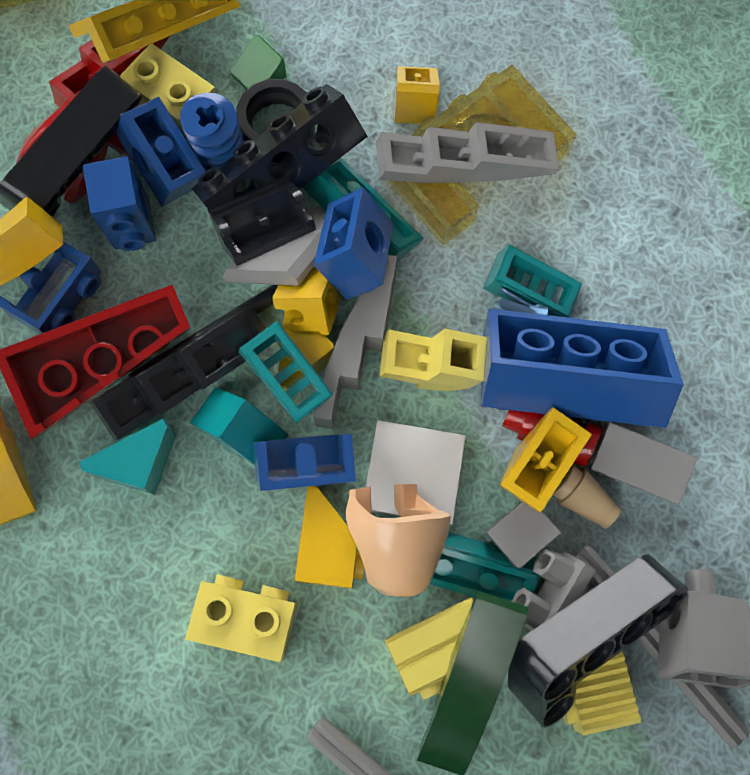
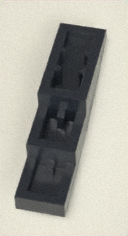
[89,305,266,440]

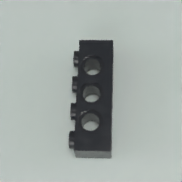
[191,84,368,210]

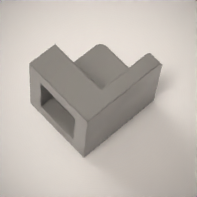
[482,501,561,568]

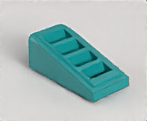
[483,244,582,318]
[239,321,334,423]

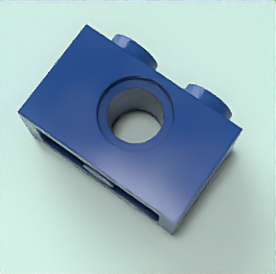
[115,96,206,207]
[83,156,156,251]
[314,187,393,300]

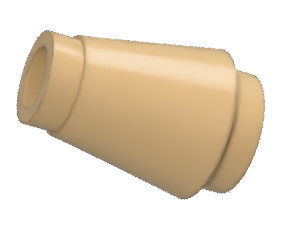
[553,464,621,529]

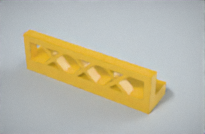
[68,0,240,63]

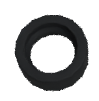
[236,79,315,163]

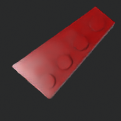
[0,284,191,439]

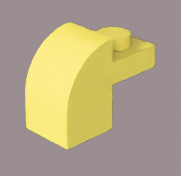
[379,328,487,391]

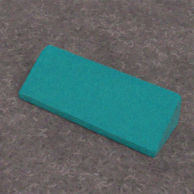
[303,158,424,262]
[430,532,540,601]

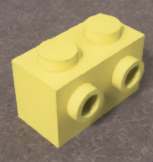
[120,44,217,141]
[185,574,298,662]

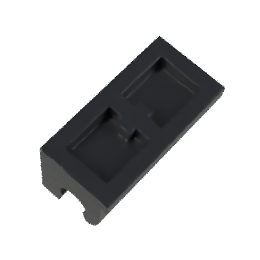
[207,175,316,266]

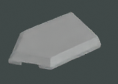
[223,206,326,286]

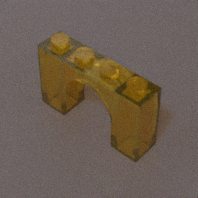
[387,65,577,246]

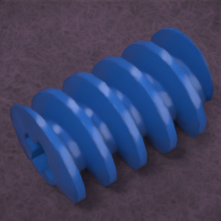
[180,93,244,171]

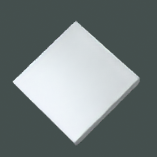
[366,420,466,526]

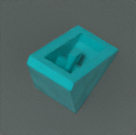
[190,387,289,466]
[78,419,176,495]

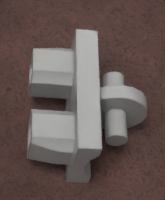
[511,549,596,631]

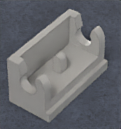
[587,422,698,505]

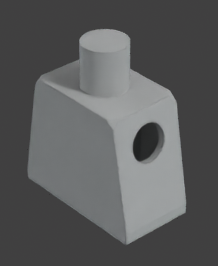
[658,569,750,689]

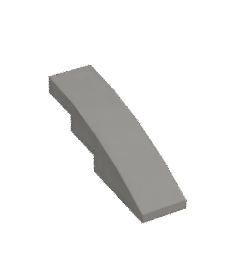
[376,122,560,183]
[313,255,397,429]

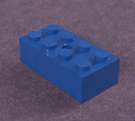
[481,309,684,428]

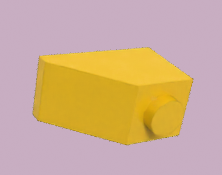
[294,486,364,589]

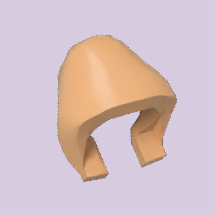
[346,484,451,597]

